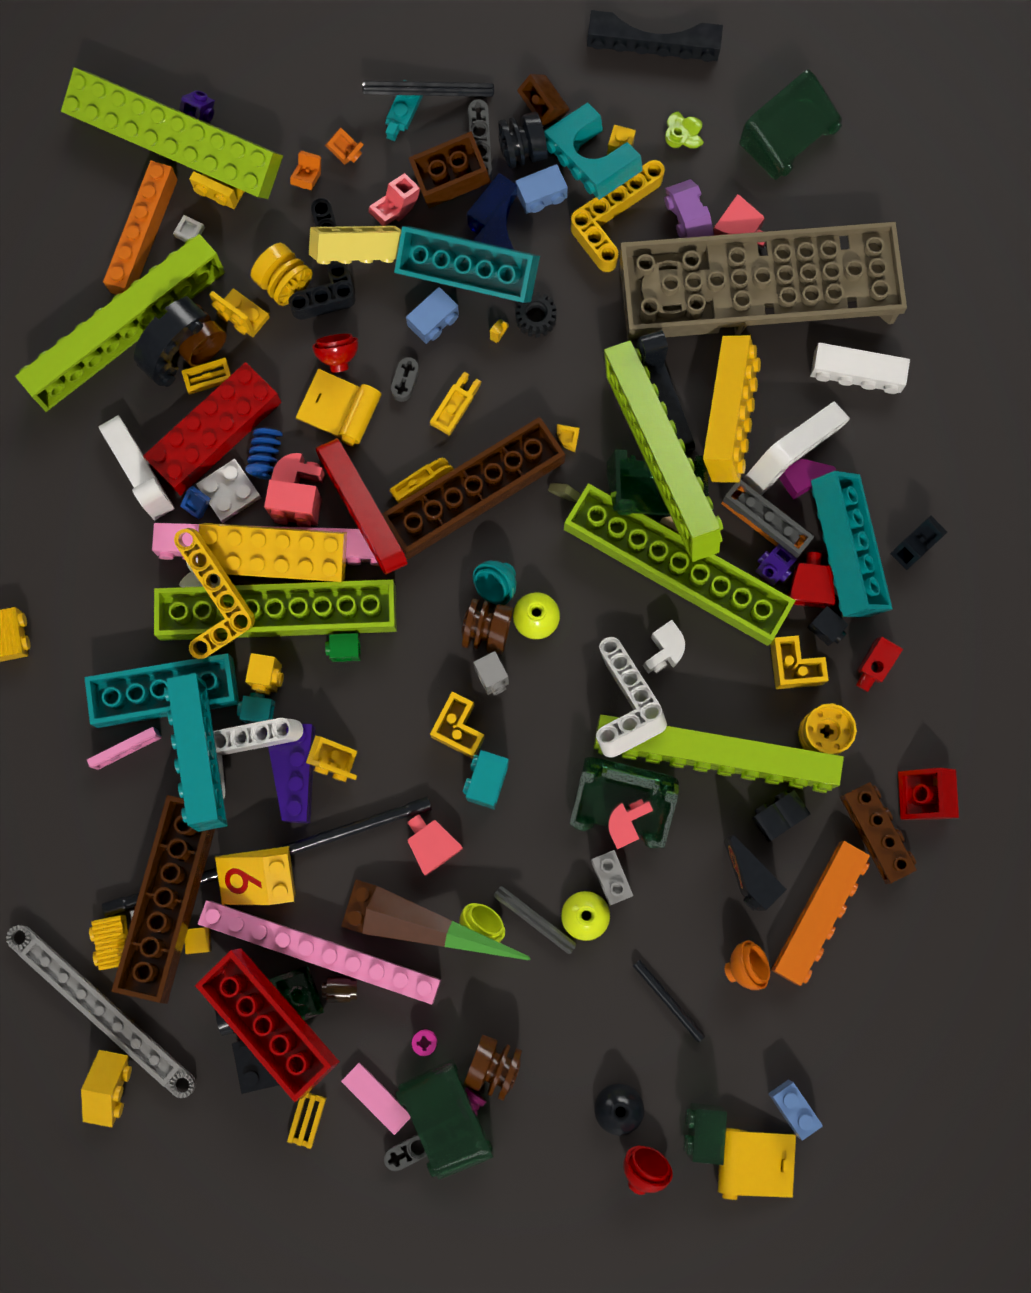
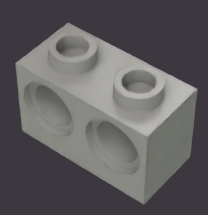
[473,651,509,695]
[590,850,633,906]

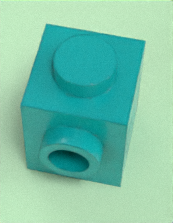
[237,693,275,723]

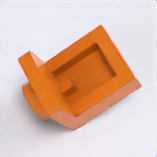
[325,128,364,165]
[290,151,321,190]

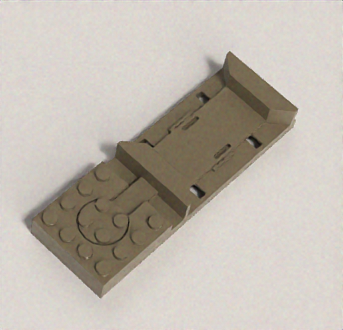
[619,222,907,340]

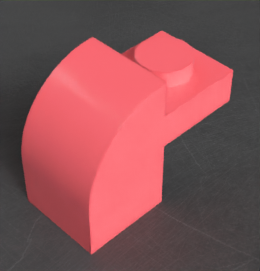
[368,173,420,226]
[271,453,325,484]
[608,799,653,849]

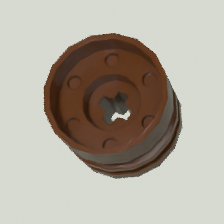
[178,304,227,367]
[462,598,513,656]
[463,1034,522,1101]

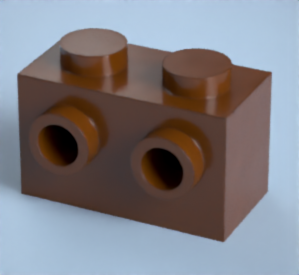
[517,74,570,125]

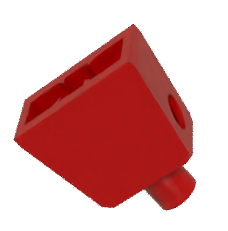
[787,552,835,609]
[856,637,903,692]

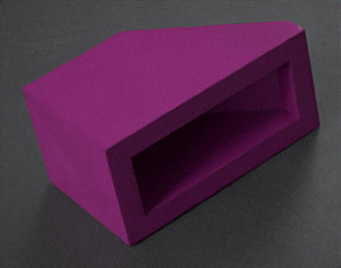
[779,459,836,500]

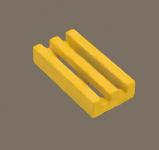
[182,358,231,395]
[287,1093,327,1149]

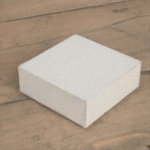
[173,215,205,242]

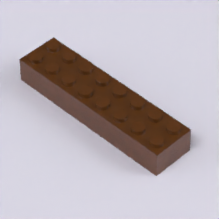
[382,417,565,560]
[111,795,215,1004]

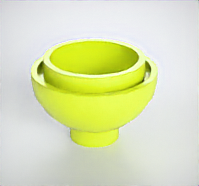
[513,592,560,639]
[561,891,610,941]
[459,903,505,943]

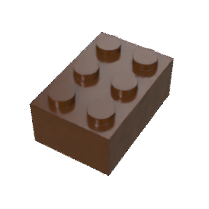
[409,131,491,208]

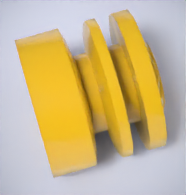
[250,242,313,306]
[798,703,857,755]

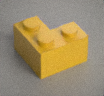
[770,636,829,689]
[430,692,485,759]
[81,1050,132,1127]

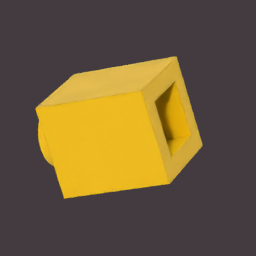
[607,125,636,155]

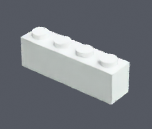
[810,343,910,394]

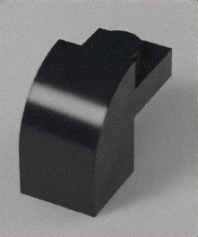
[890,515,948,570]

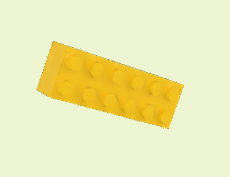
[703,335,761,483]
[198,523,347,582]

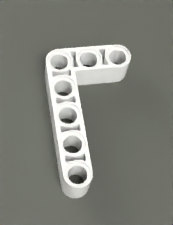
[742,401,850,495]
[98,415,175,521]
[596,637,667,757]
[213,718,303,798]

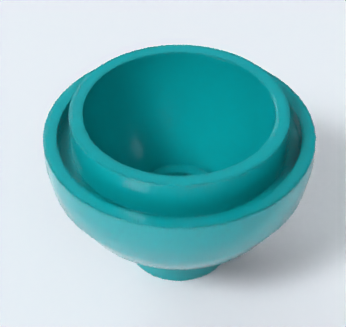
[473,561,516,605]

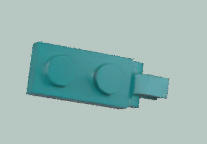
[385,80,423,141]

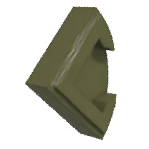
[548,483,581,502]

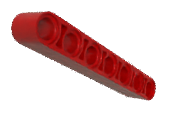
[316,438,407,575]

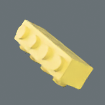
[309,226,401,264]

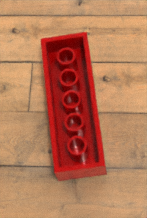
[143,362,282,496]
[195,948,340,1102]

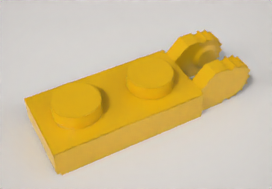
[430,372,481,436]
[389,457,454,503]

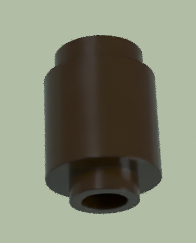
[322,977,357,1003]

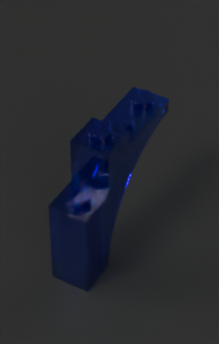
[467,173,517,250]

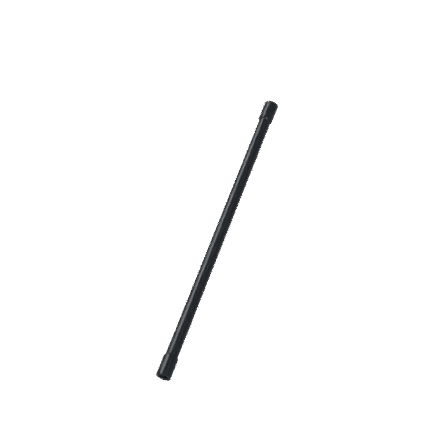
[102,796,432,918]

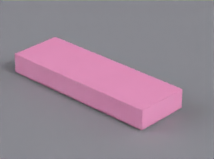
[87,727,161,770]
[341,1062,413,1135]

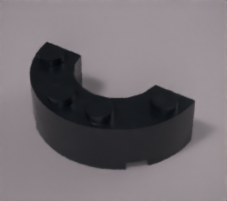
[134,296,207,387]

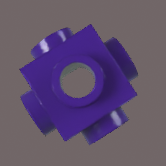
[179,90,215,123]
[755,544,797,586]

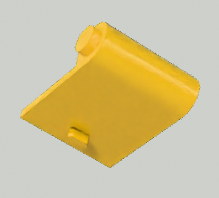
[296,369,382,446]
[717,1128,796,1200]

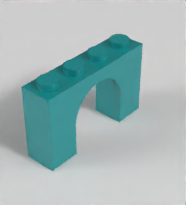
[544,102,643,200]

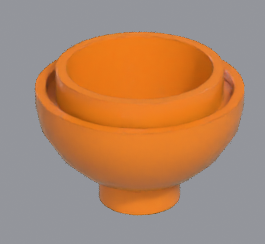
[725,940,770,990]

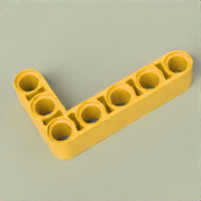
[571,160,665,272]
[174,528,255,659]

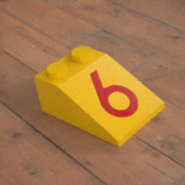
[215,846,295,905]

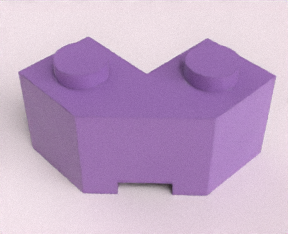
[664,179,714,238]

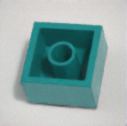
[463,750,509,810]

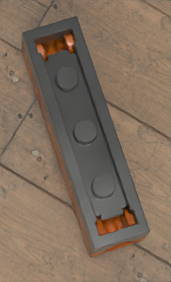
[721,479,814,559]

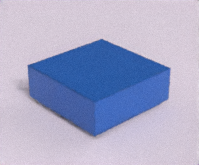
[180,486,211,519]

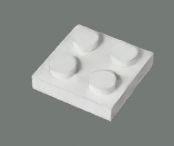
[196,459,261,523]

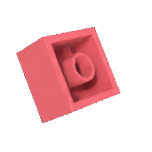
[264,480,322,528]

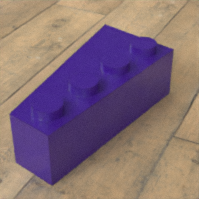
[266,724,316,823]

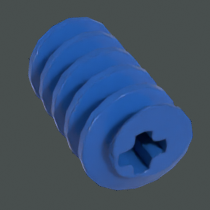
[245,428,283,479]

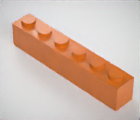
[103,160,178,295]
[771,841,870,986]

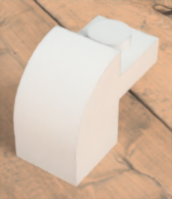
[643,620,685,674]

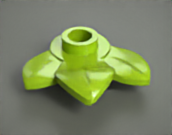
[665,112,704,148]

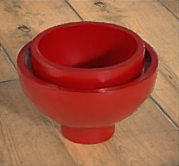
[312,333,358,372]
[623,1146,673,1195]

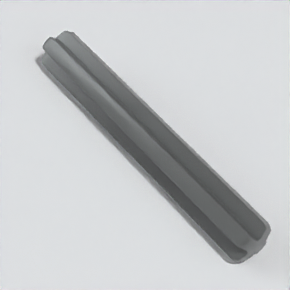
[494,886,577,954]

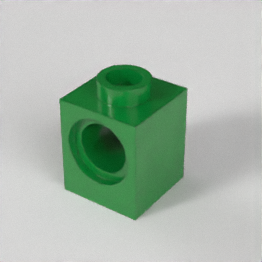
[325,633,361,662]

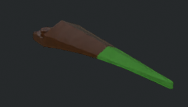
[341,880,531,960]

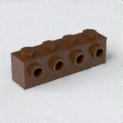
[840,782,917,884]

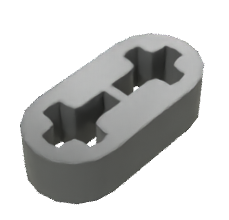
[391,357,419,402]

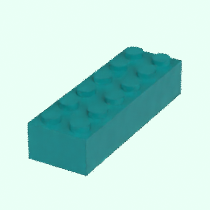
[394,226,540,303]
[811,471,893,617]
[84,654,239,728]
[164,673,228,832]

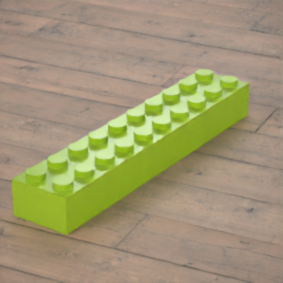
[61,67,283,199]
[15,234,225,412]
[604,341,723,562]
[564,483,796,646]
[154,579,397,641]
[593,714,844,793]

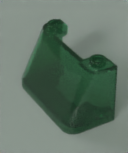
[739,69,842,180]
[606,449,709,516]
[569,757,679,848]
[395,1059,494,1180]

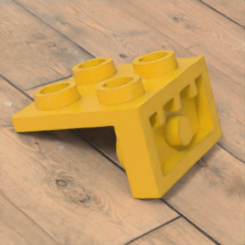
[209,288,270,337]

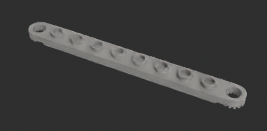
[6,925,196,1098]

